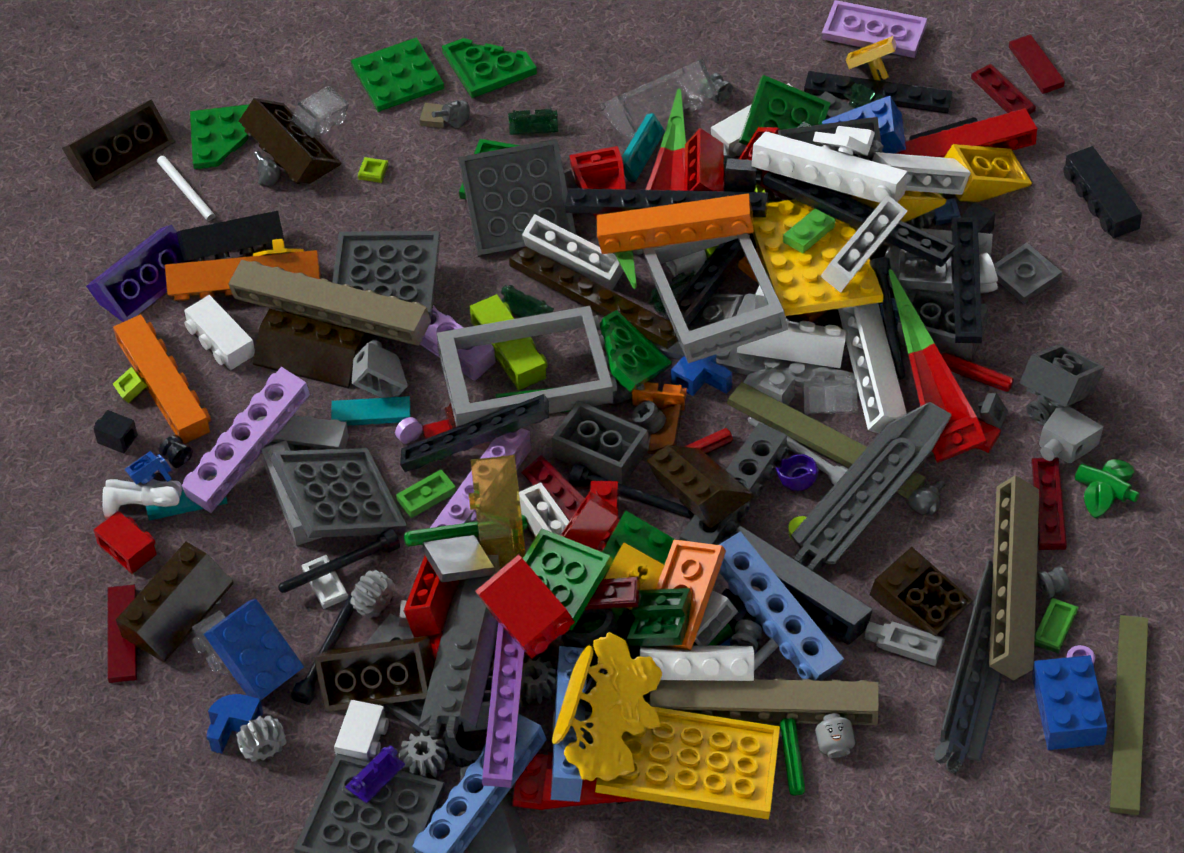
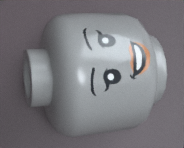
[815,714,856,758]

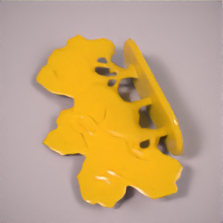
[552,632,662,781]

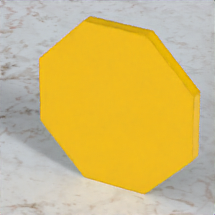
[253,239,304,256]

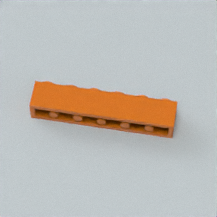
[597,193,754,254]
[165,250,321,301]
[113,314,211,444]

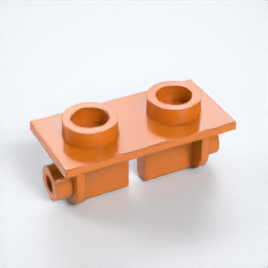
[632,382,687,410]

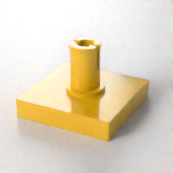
[846,36,897,81]
[604,543,664,610]

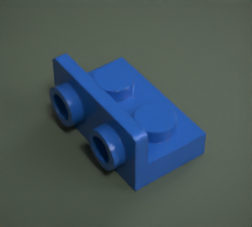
[124,451,172,485]

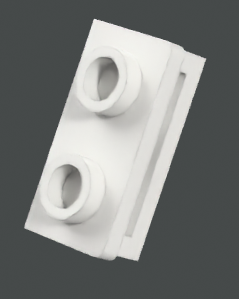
[813,126,875,156]

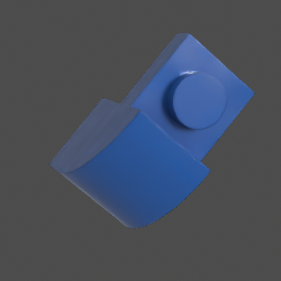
[671,354,732,396]
[206,694,263,754]

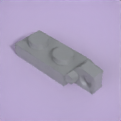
[865,621,945,666]

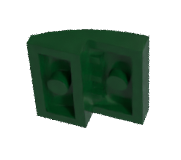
[627,588,692,646]

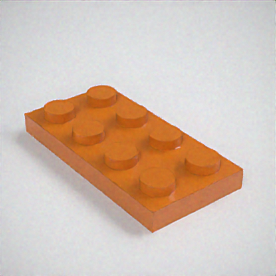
[656,540,726,651]

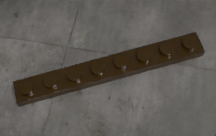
[509,246,678,349]

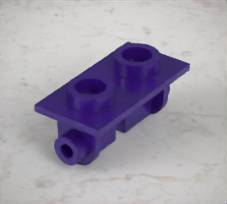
[345,745,405,804]

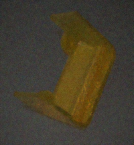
[469,455,526,570]

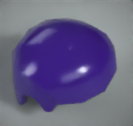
[776,454,819,491]

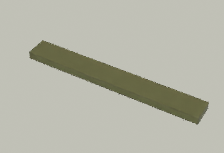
[728,382,926,499]
[1109,615,1148,815]

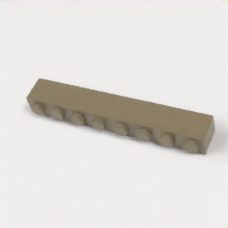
[228,260,431,346]
[989,475,1039,680]
[650,678,879,725]

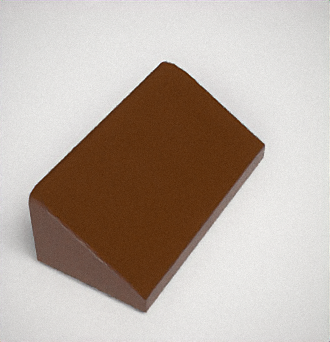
[648,404,682,454]

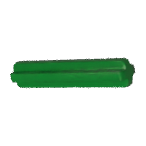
[780,718,805,796]

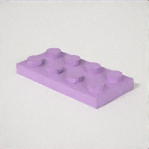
[822,0,927,58]

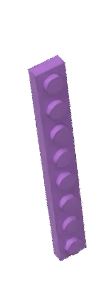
[482,622,524,788]

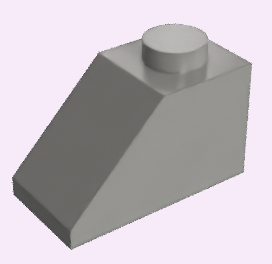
[743,367,795,405]

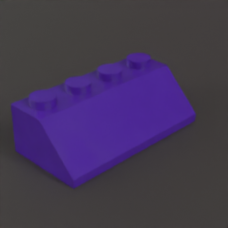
[86,224,190,322]

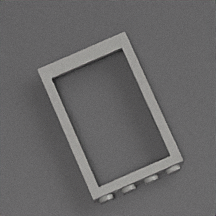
[642,233,788,363]
[437,306,617,427]

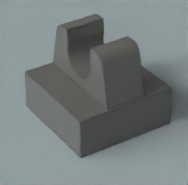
[975,393,1008,429]

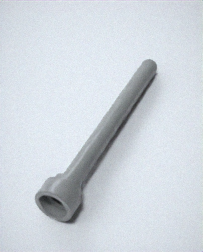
[748,416,848,485]

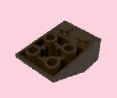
[870,547,973,636]

